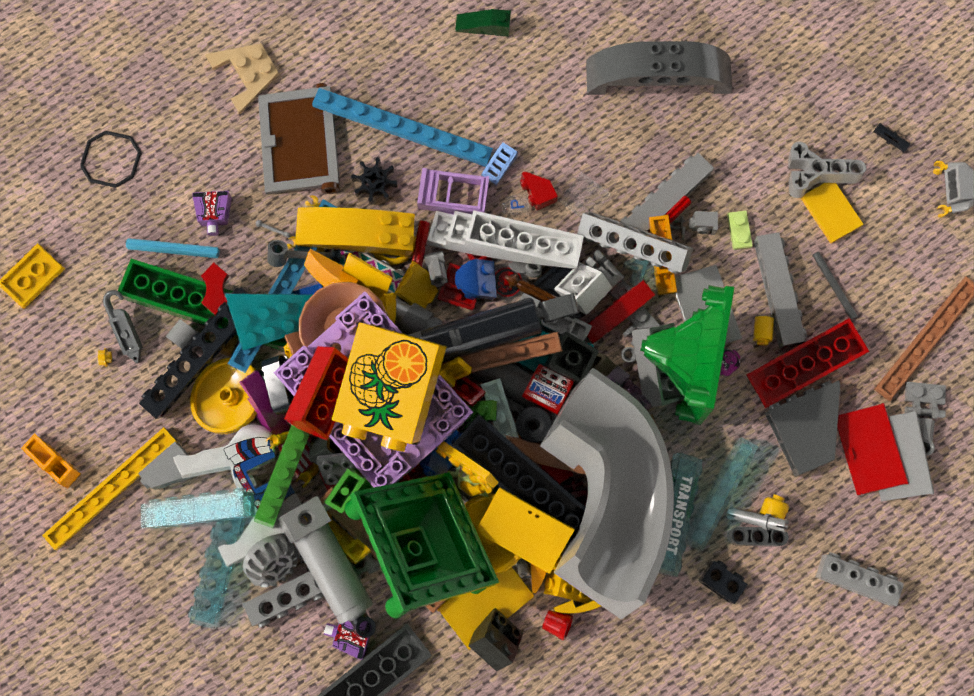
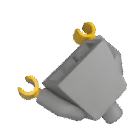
[933,160,974,218]

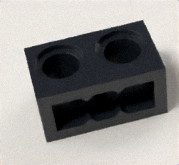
[698,560,748,604]

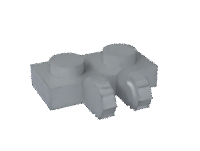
[623,306,659,346]

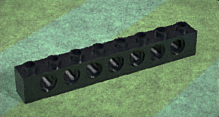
[139,287,253,419]

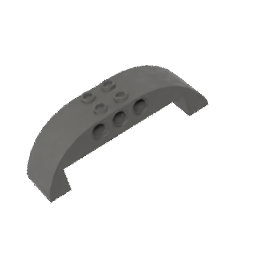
[586,41,733,95]

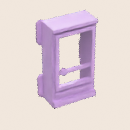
[417,168,489,215]

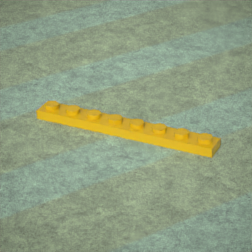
[42,427,178,550]

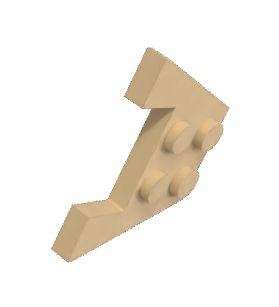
[205,43,279,114]

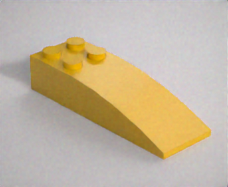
[295,207,415,256]

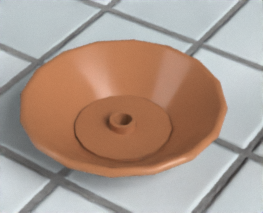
[299,282,388,351]

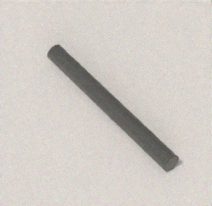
[812,252,858,320]

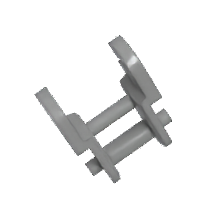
[670,216,685,240]

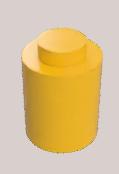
[753,316,774,346]

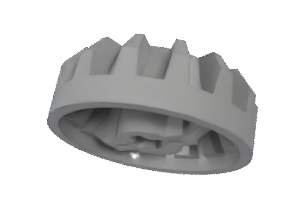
[243,535,298,587]

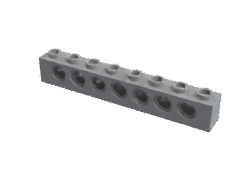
[243,553,380,628]

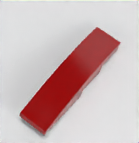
[587,279,655,344]

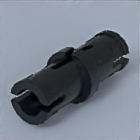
[873,123,911,153]

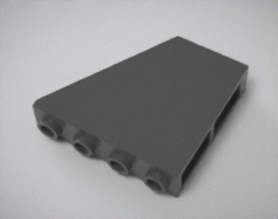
[765,380,840,477]

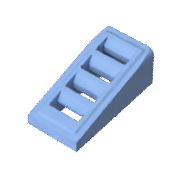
[481,142,518,185]

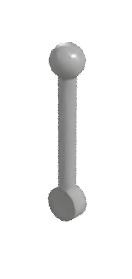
[256,220,292,238]

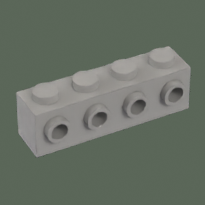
[815,552,904,606]

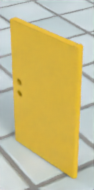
[343,253,393,299]
[476,487,575,574]
[437,567,534,650]

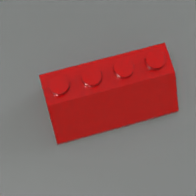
[284,346,349,440]

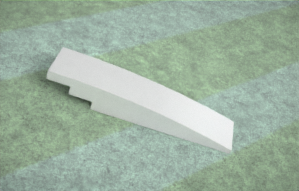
[427,210,584,269]

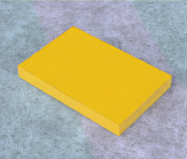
[801,183,863,244]
[0,243,65,309]

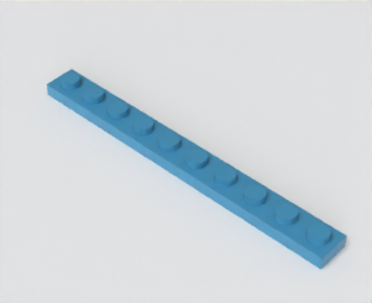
[312,88,493,167]
[228,199,338,373]

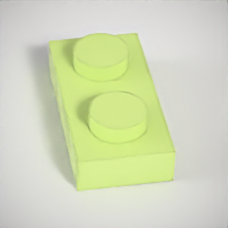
[727,211,753,250]

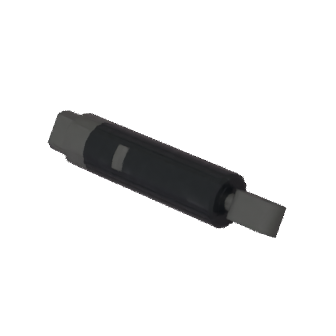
[407,293,580,363]

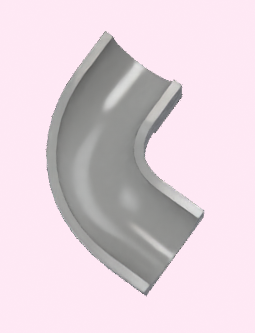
[540,368,674,619]

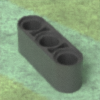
[727,527,789,547]

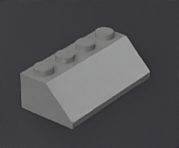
[632,323,684,407]

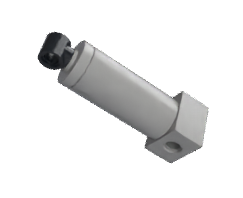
[277,496,376,638]

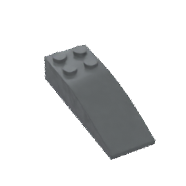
[318,624,432,696]

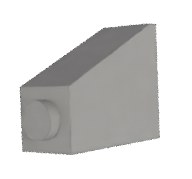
[138,442,200,490]

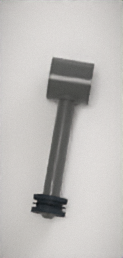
[267,240,342,267]

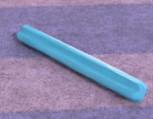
[126,238,220,258]

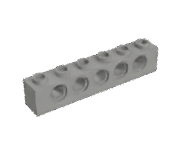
[577,211,693,274]

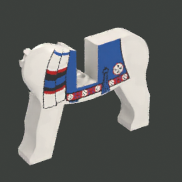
[173,424,301,567]

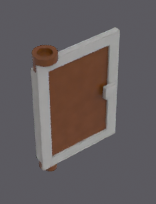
[258,83,340,194]

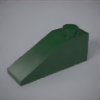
[455,9,511,37]

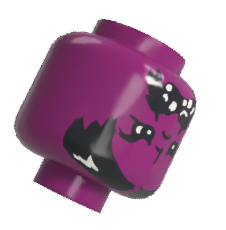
[720,348,741,376]

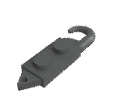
[103,290,143,363]

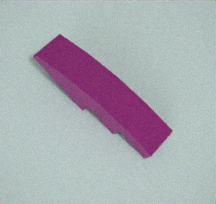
[239,370,290,447]

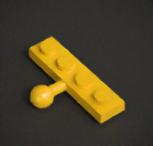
[436,441,499,489]

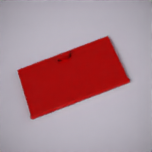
[837,403,909,495]

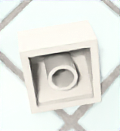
[554,262,613,315]

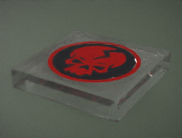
[494,259,531,304]

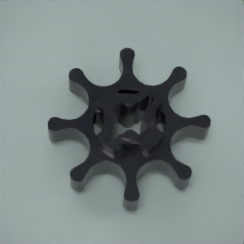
[351,157,398,205]

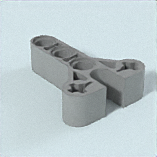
[788,142,866,198]

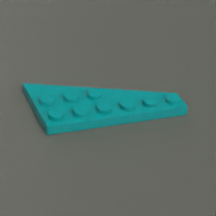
[224,293,313,350]

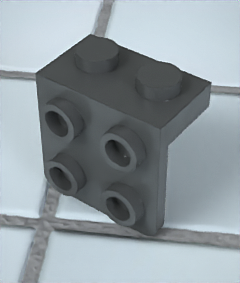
[316,453,356,485]

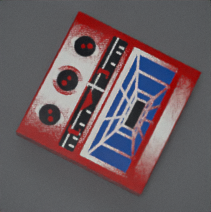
[522,364,574,415]

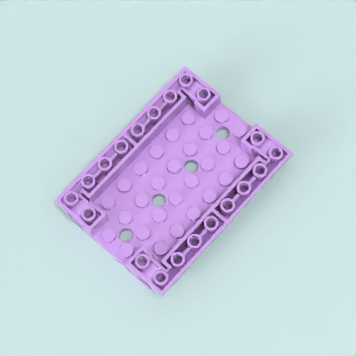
[273,291,473,487]

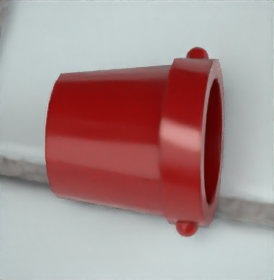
[542,610,573,641]

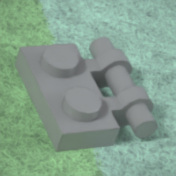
[904,382,946,419]

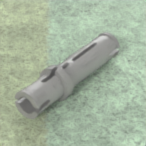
[727,507,789,533]

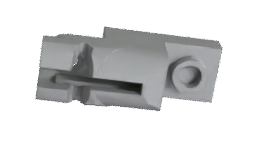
[585,250,631,300]

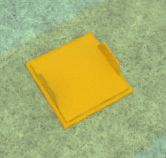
[394,261,438,308]

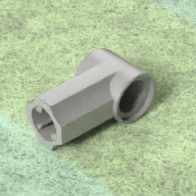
[424,251,447,287]
[918,418,935,456]

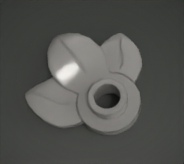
[509,261,542,278]

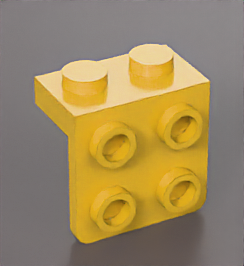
[544,555,590,604]

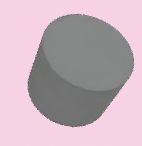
[166,319,197,349]

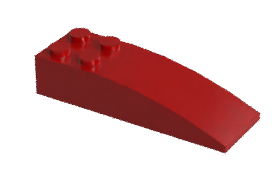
[746,318,870,408]

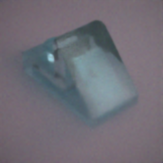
[623,251,652,288]

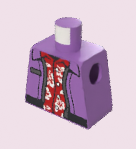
[192,191,232,236]
[324,621,370,660]

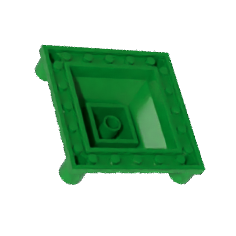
[640,285,735,425]
[345,472,499,619]

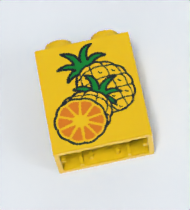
[332,322,447,452]

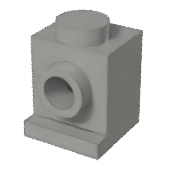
[689,211,718,235]

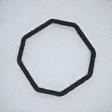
[80,131,141,188]

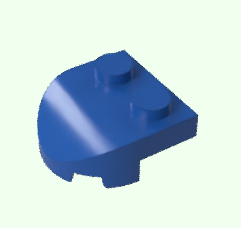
[455,259,497,300]

